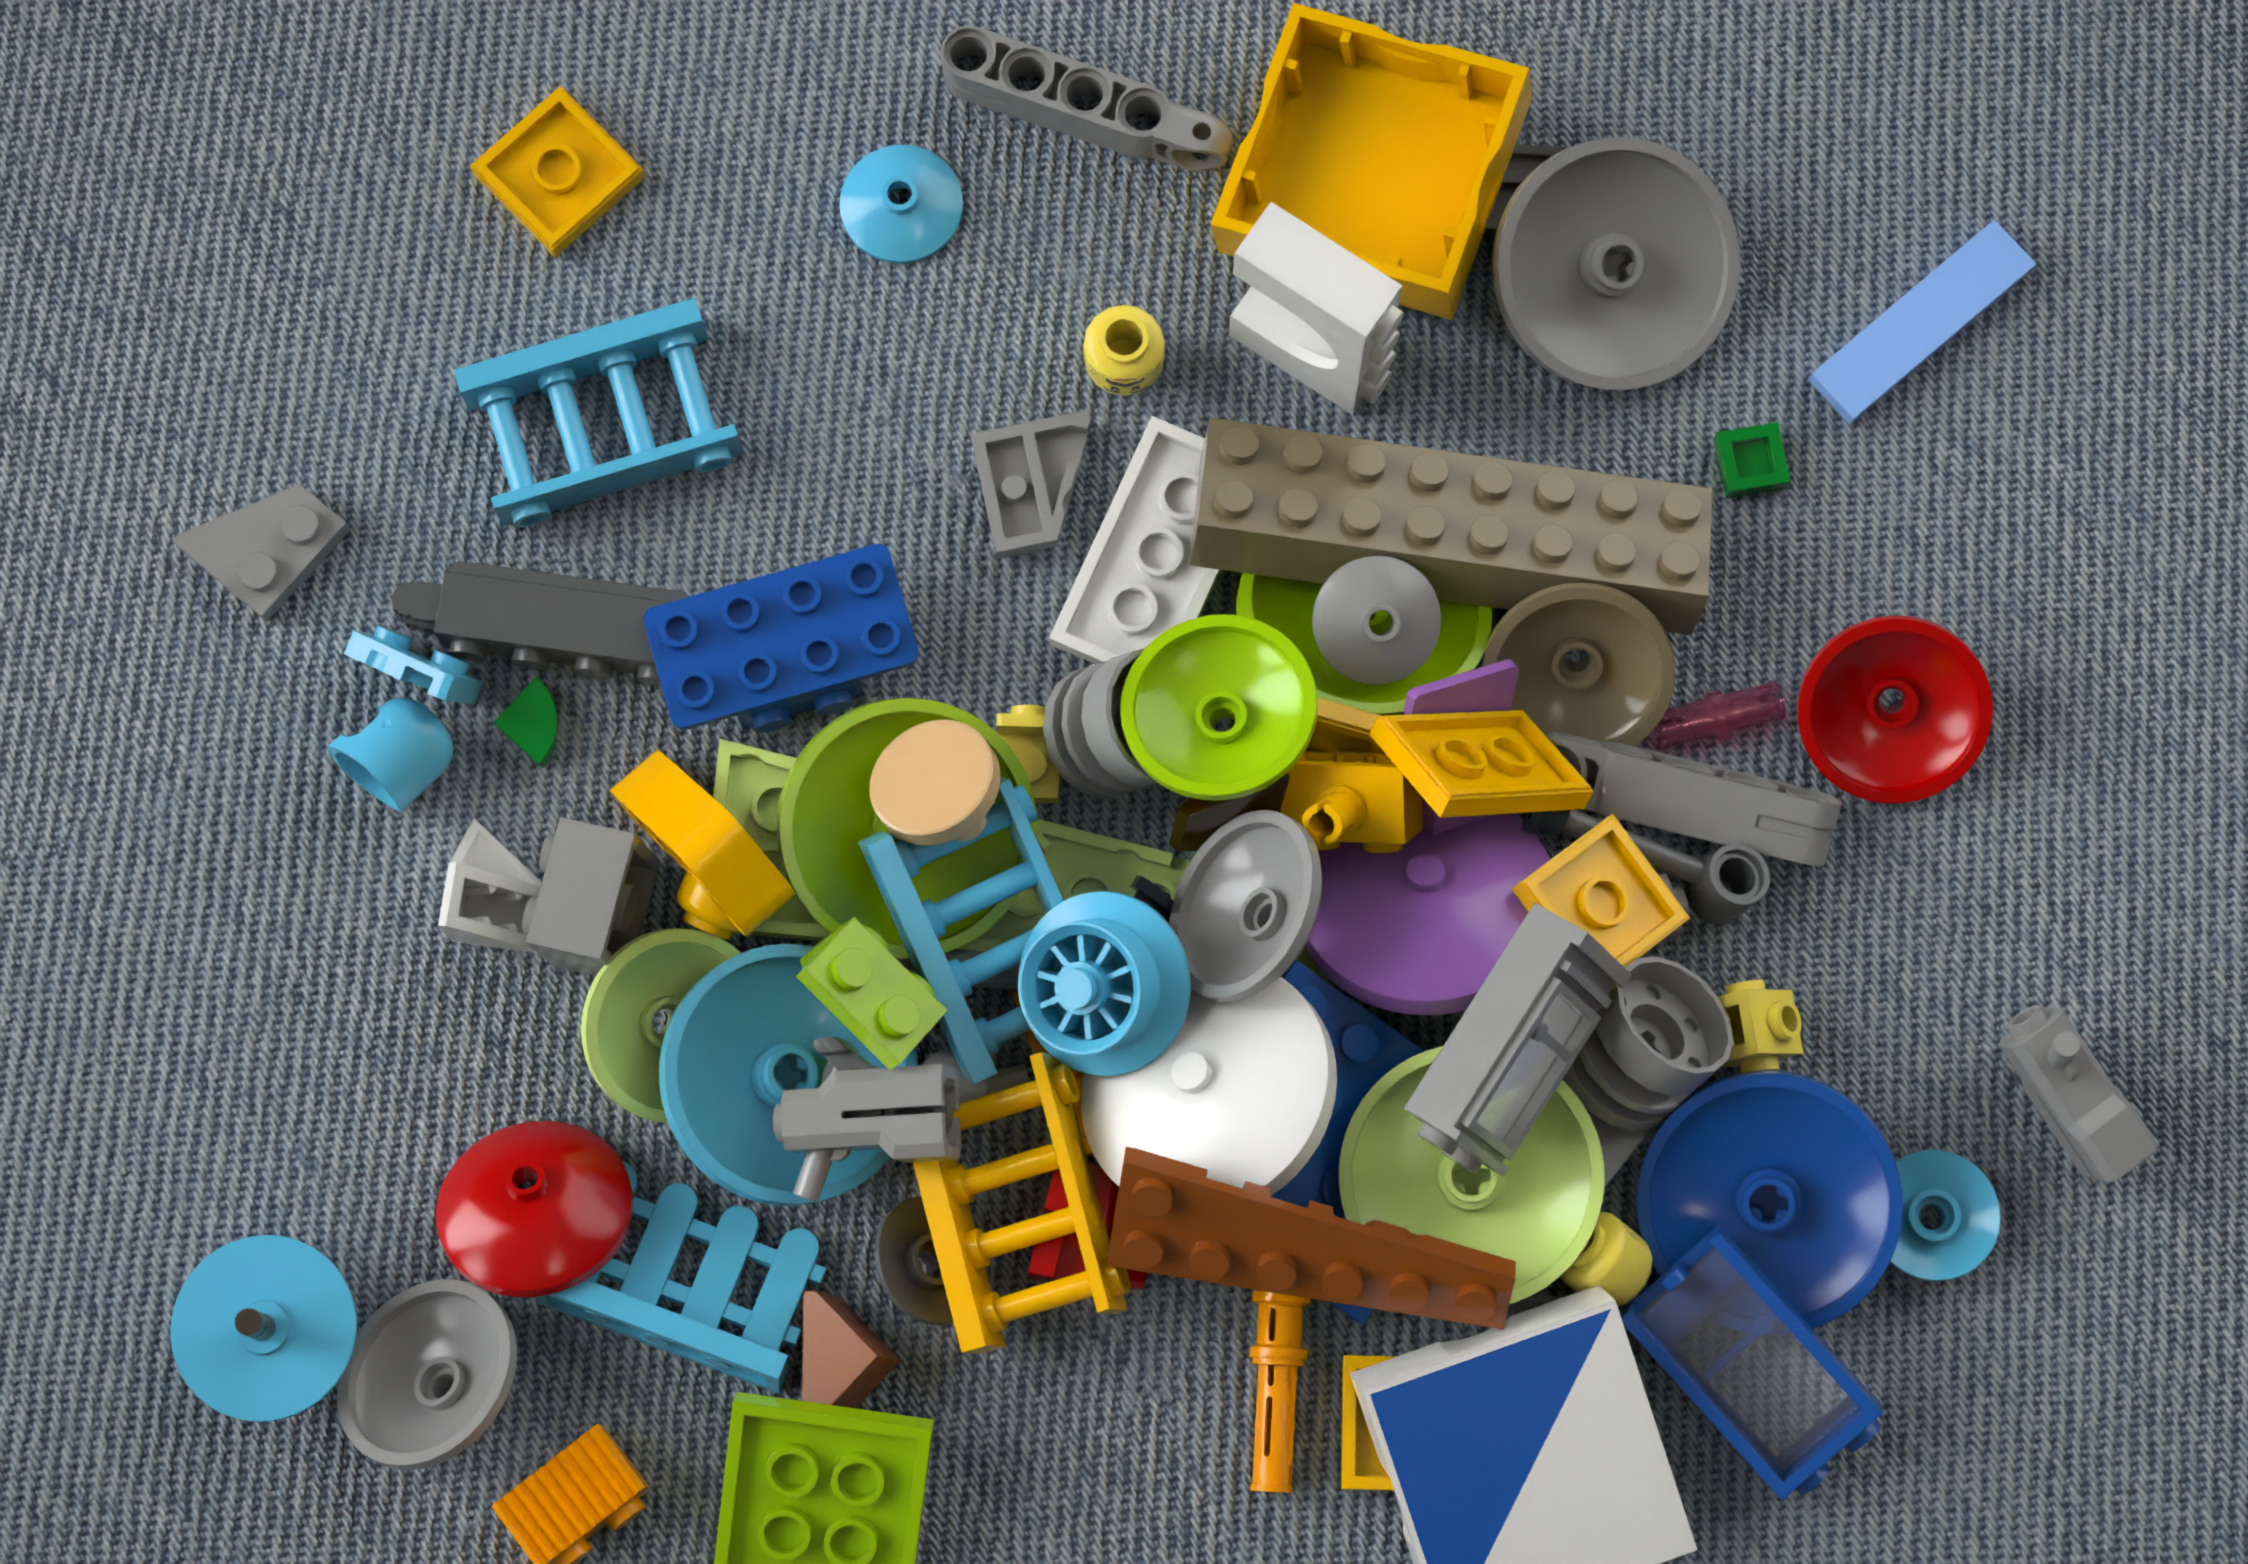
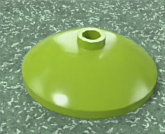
[1120,614,1318,801]

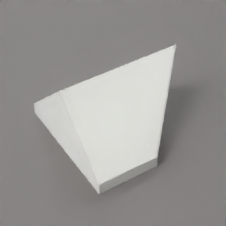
[438,819,542,953]

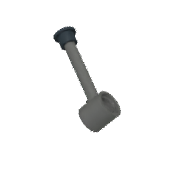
[1523,810,1770,925]

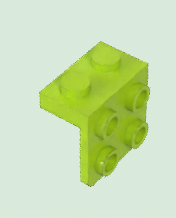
[796,917,948,1070]

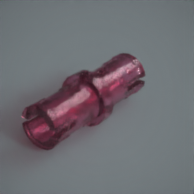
[1653,680,1786,750]

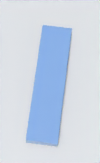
[1808,219,2037,425]

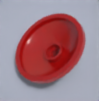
[1797,616,1993,804]
[436,1120,633,1298]

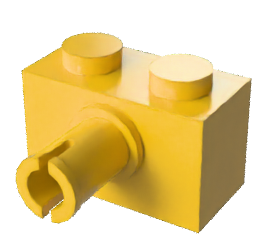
[1280,750,1423,853]

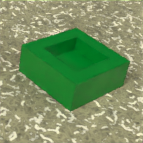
[1713,422,1790,499]

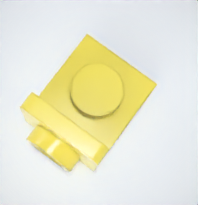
[996,705,1060,804]

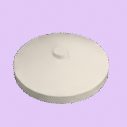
[1081,977,1337,1197]

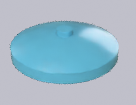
[659,944,918,1206]

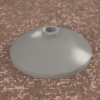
[1169,810,1322,1002]
[337,1279,517,1470]

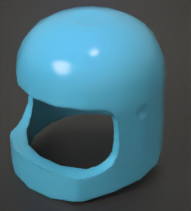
[327,698,453,813]

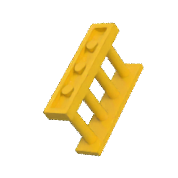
[913,1052,1130,1354]

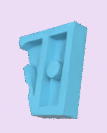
[344,625,484,704]

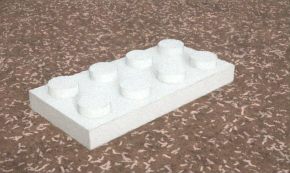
[1049,416,1221,664]

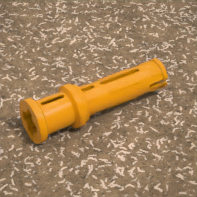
[1249,1291,1311,1493]

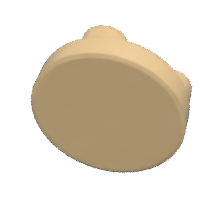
[869,720,1000,845]

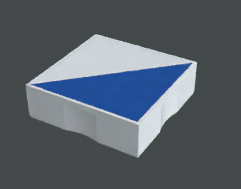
[1350,1286,1697,1564]

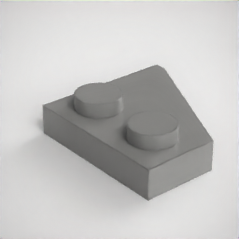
[172,484,351,623]

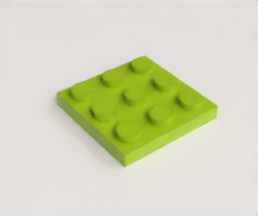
[714,1392,934,1564]

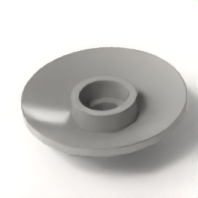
[1312,555,1441,685]

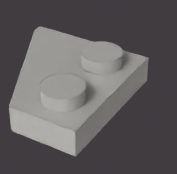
[970,409,1091,559]

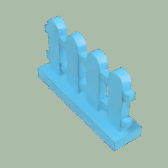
[535,1161,826,1394]

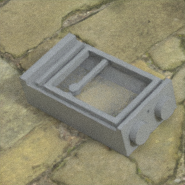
[1404,903,1632,1177]

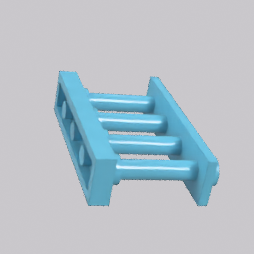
[454,298,744,527]
[858,777,1064,1084]

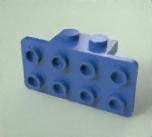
[643,544,919,733]

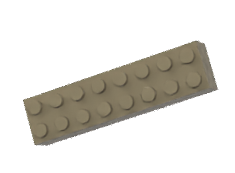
[1189,418,1713,635]

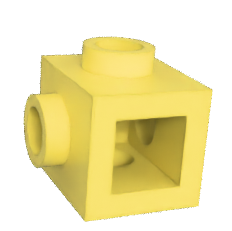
[1718,980,1804,1073]

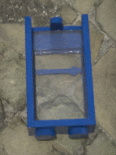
[1620,1224,1883,1500]

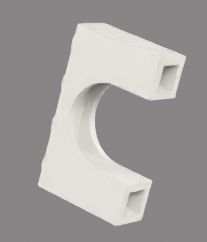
[1229,202,1404,415]

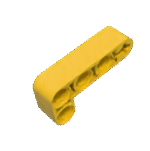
[609,749,796,937]

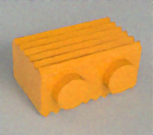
[491,1424,651,1564]

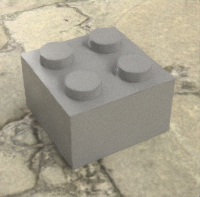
[522,817,660,976]

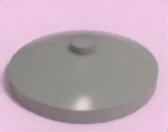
[1492,137,1740,390]

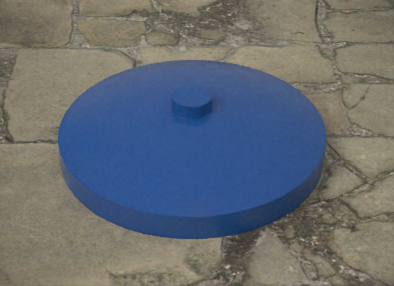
[1636,1070,1903,1335]

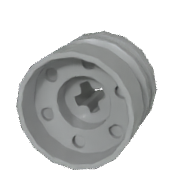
[1043,648,1216,799]
[1564,956,1734,1132]

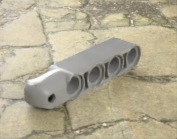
[941,25,1234,172]
[1544,732,1842,866]

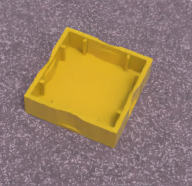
[1210,3,1532,320]

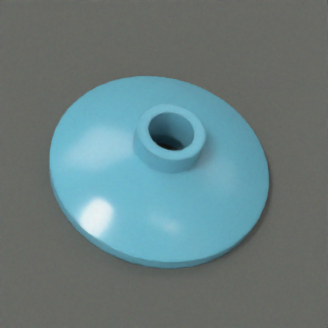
[840,145,963,264]
[1890,1150,2001,1281]

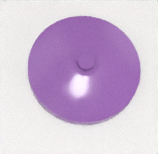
[1305,813,1550,1015]

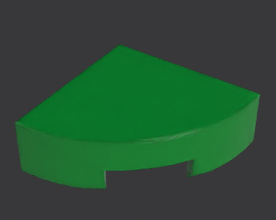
[493,677,558,768]

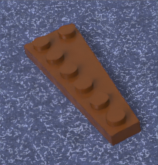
[1106,1147,1516,1329]

